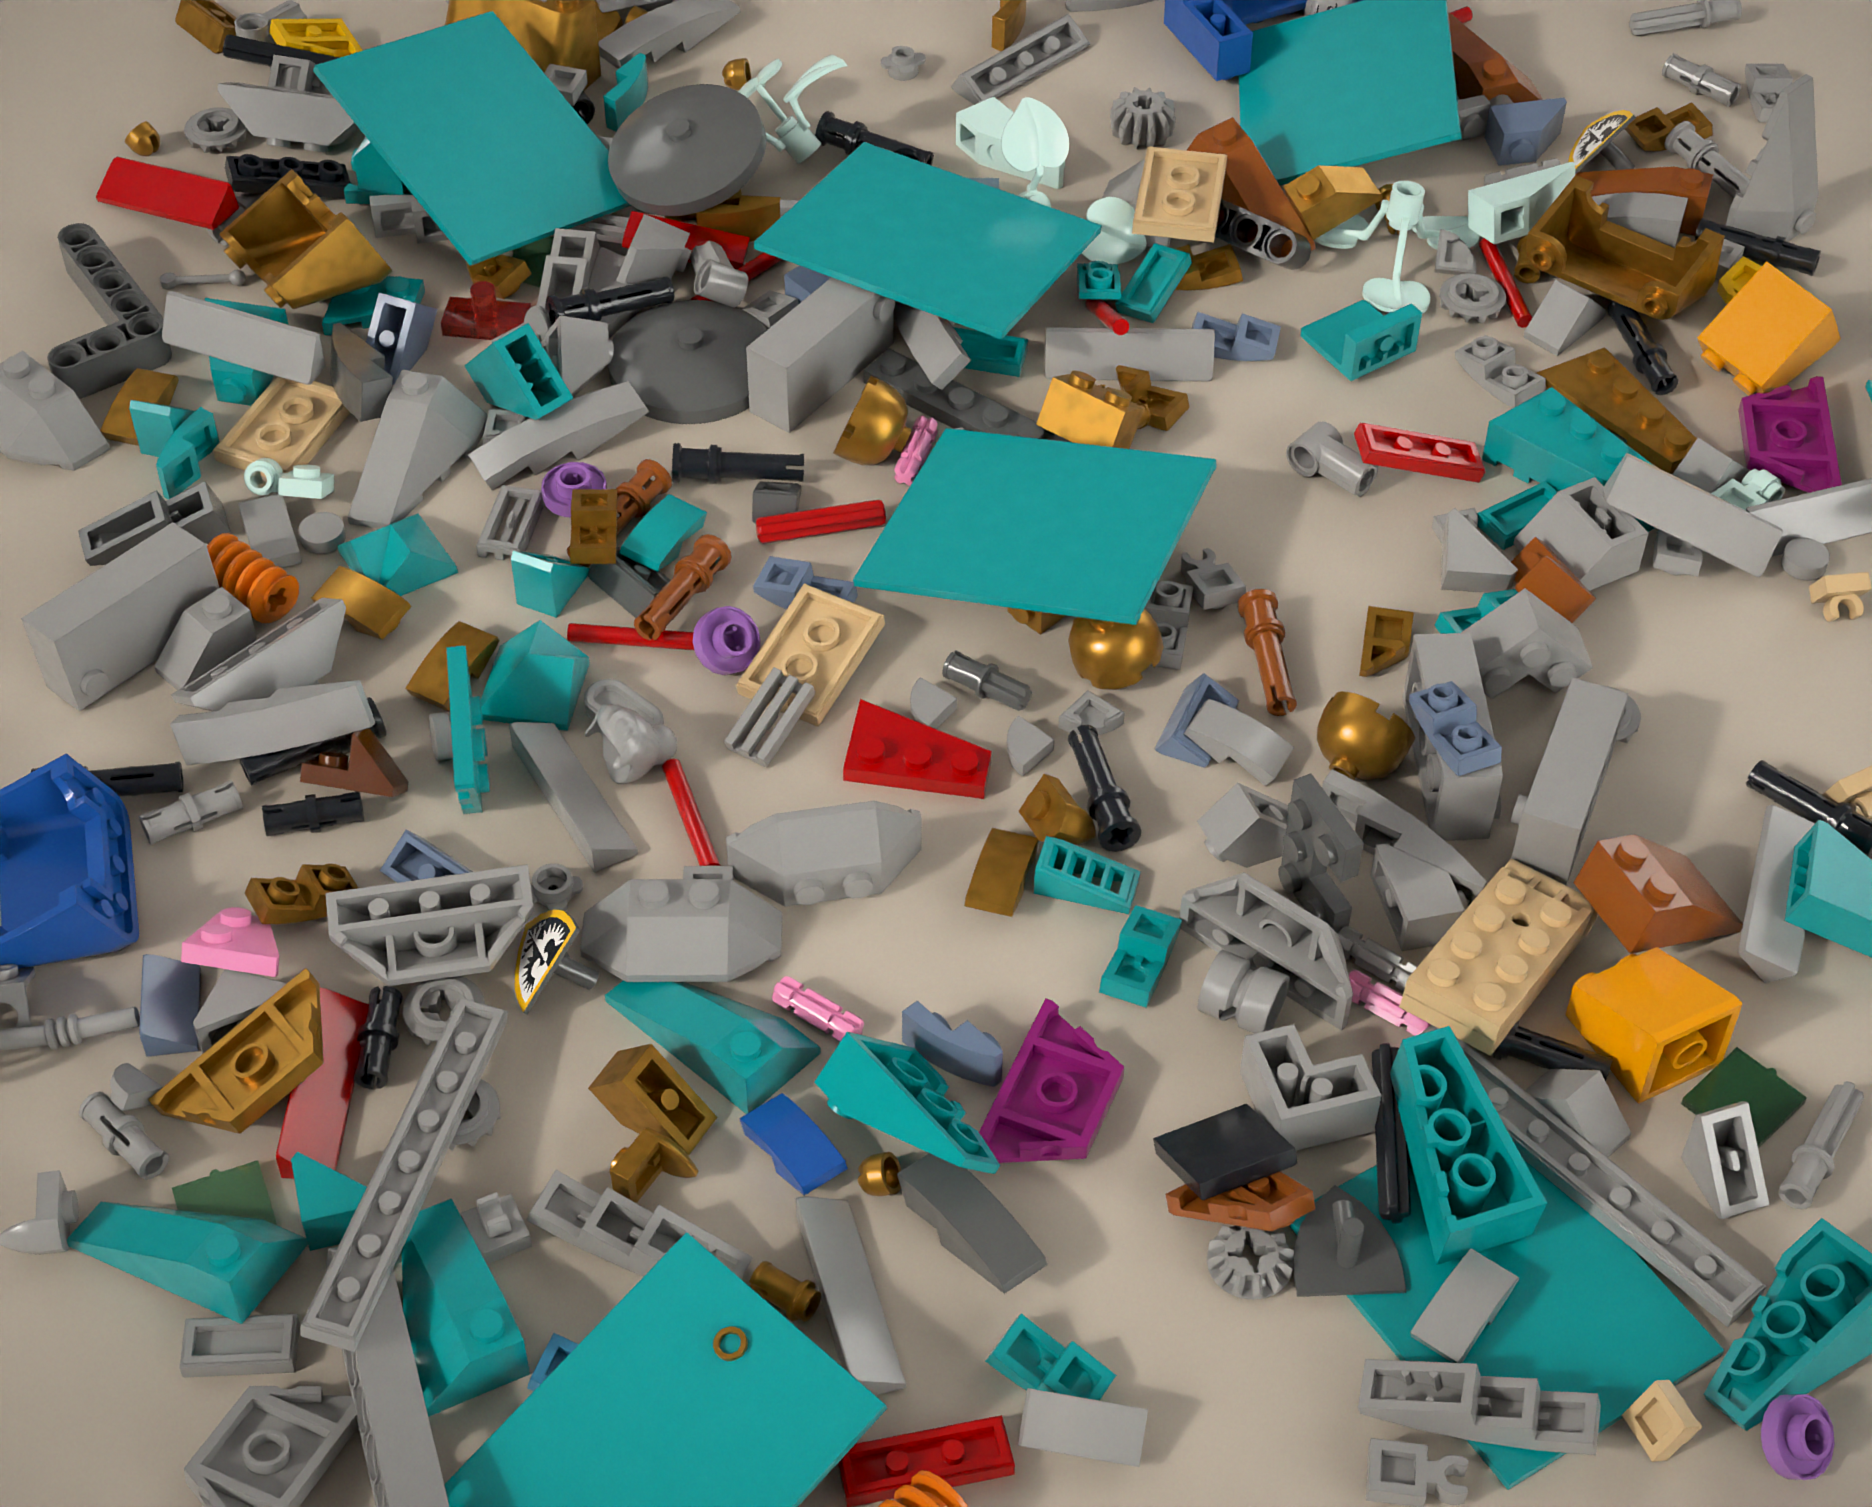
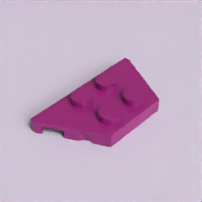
[1738,376,1842,493]
[979,998,1124,1163]

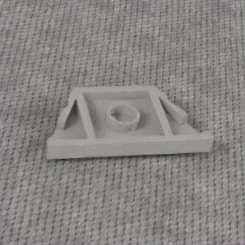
[184,1386,358,1507]

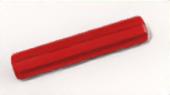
[755,499,886,544]

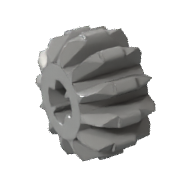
[1110,87,1176,149]

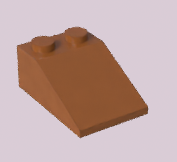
[1573,834,1743,954]

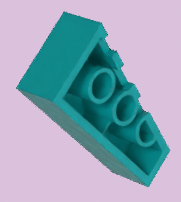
[1482,387,1655,532]
[1390,1026,1547,1265]

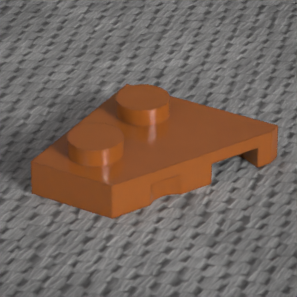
[1165,1172,1315,1231]

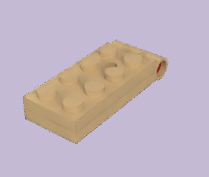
[1399,859,1599,1056]

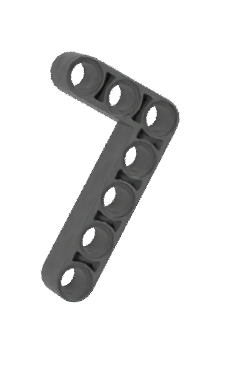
[47,223,172,399]

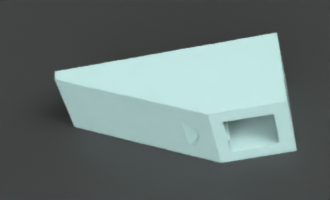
[956,96,1065,189]
[1468,162,1575,244]

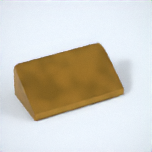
[175,0,236,54]

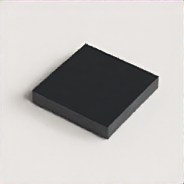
[1153,1103,1298,1200]

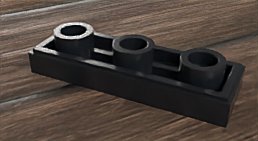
[224,154,351,199]

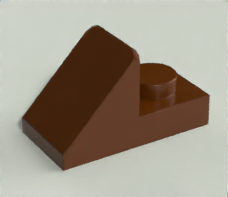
[300,728,409,797]

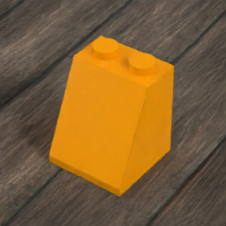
[1697,261,1841,396]
[1565,947,1743,1104]

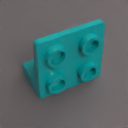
[1300,300,1422,381]

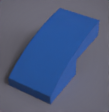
[739,1093,848,1196]

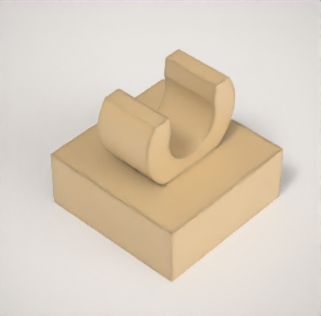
[1809,572,1871,622]
[1822,765,1872,820]
[1622,1380,1703,1462]

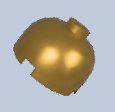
[833,375,912,465]
[1068,608,1164,689]
[1317,691,1416,780]

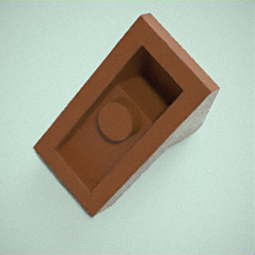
[1511,537,1596,623]

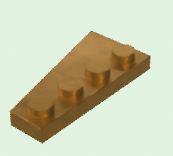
[1536,347,1697,474]

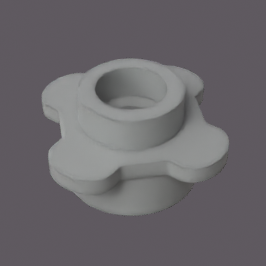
[881,46,926,81]
[531,864,583,911]

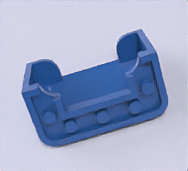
[0,753,139,969]

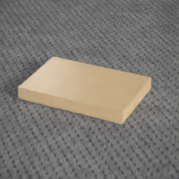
[1132,147,1227,243]
[213,376,350,478]
[736,584,885,727]

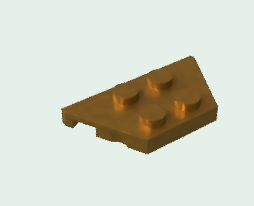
[148,968,324,1134]

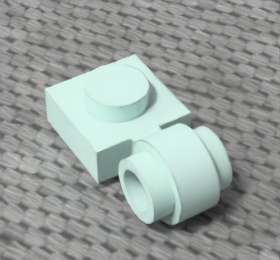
[244,458,334,499]
[1711,469,1785,511]

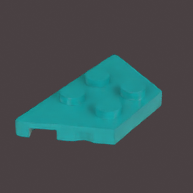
[446,645,490,814]

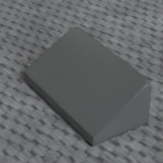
[588,547,670,618]

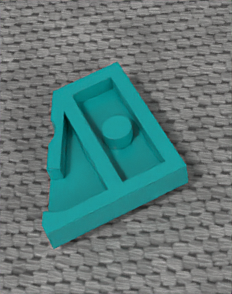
[322,276,425,336]

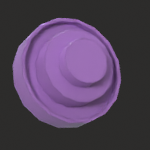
[541,462,607,518]
[693,606,761,676]
[1761,1394,1835,1480]

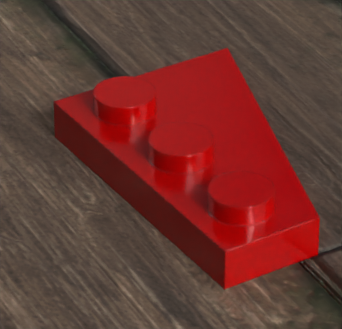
[843,699,992,799]

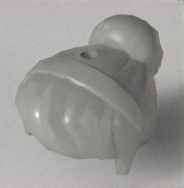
[585,704,677,784]

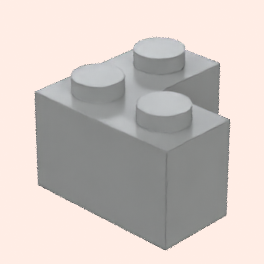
[1461,588,1593,699]
[1240,1024,1381,1151]

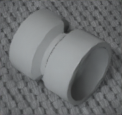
[1197,950,1290,1033]

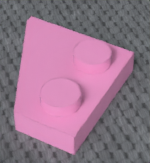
[181,907,279,977]

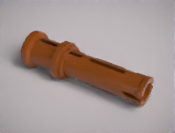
[567,459,672,567]
[634,534,732,640]
[1237,589,1297,716]

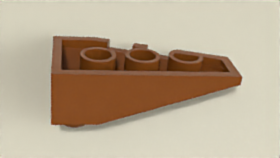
[1448,13,1543,103]
[1187,117,1316,257]
[1575,166,1714,236]

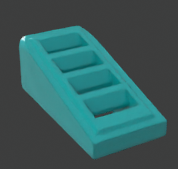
[1034,836,1141,914]

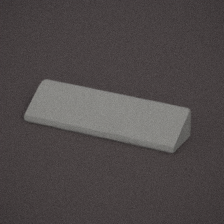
[951,14,1090,105]
[162,291,326,385]
[1045,327,1215,381]
[1603,453,1783,578]
[1746,478,1872,556]
[509,722,638,873]
[1738,805,1815,983]
[796,1196,906,1396]

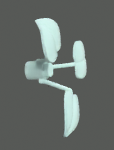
[738,55,847,164]
[1001,97,1147,264]
[1314,181,1480,314]

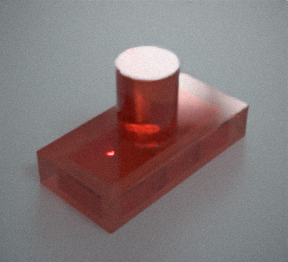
[440,281,531,340]

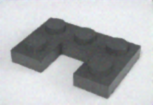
[1278,773,1364,933]

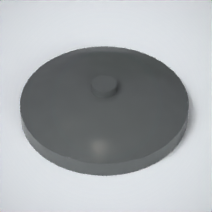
[608,84,766,216]
[608,300,767,424]

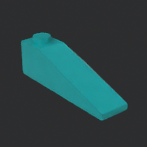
[402,1198,530,1417]
[1704,1218,1872,1431]

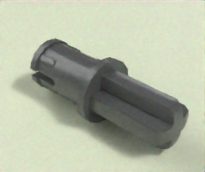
[942,650,1032,711]

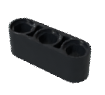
[1215,199,1311,270]

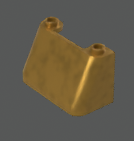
[445,0,601,91]
[219,169,393,309]
[1526,175,1725,320]

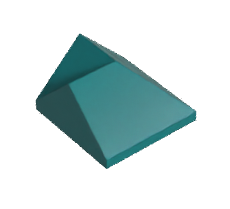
[338,513,458,596]
[480,620,590,731]

